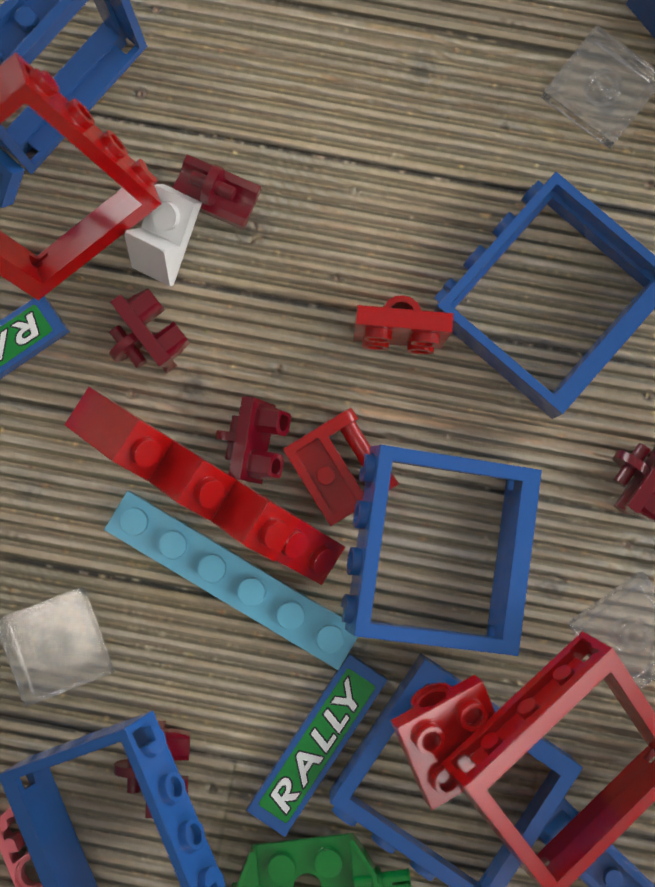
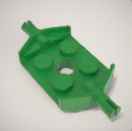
[231,833,411,887]

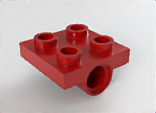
[353,295,454,355]
[390,674,495,810]

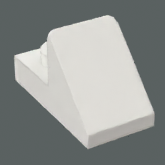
[124,184,202,286]

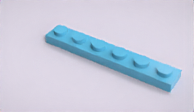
[104,491,358,670]

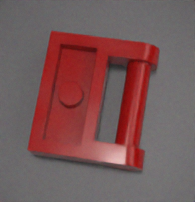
[283,408,399,527]

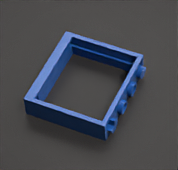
[0,0,147,175]
[434,172,655,419]
[341,445,542,656]
[330,653,583,887]
[0,710,226,887]

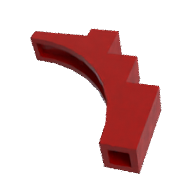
[64,387,345,585]

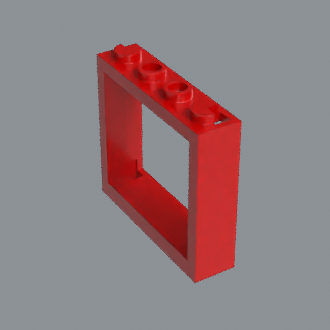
[0,52,161,301]
[441,631,655,887]

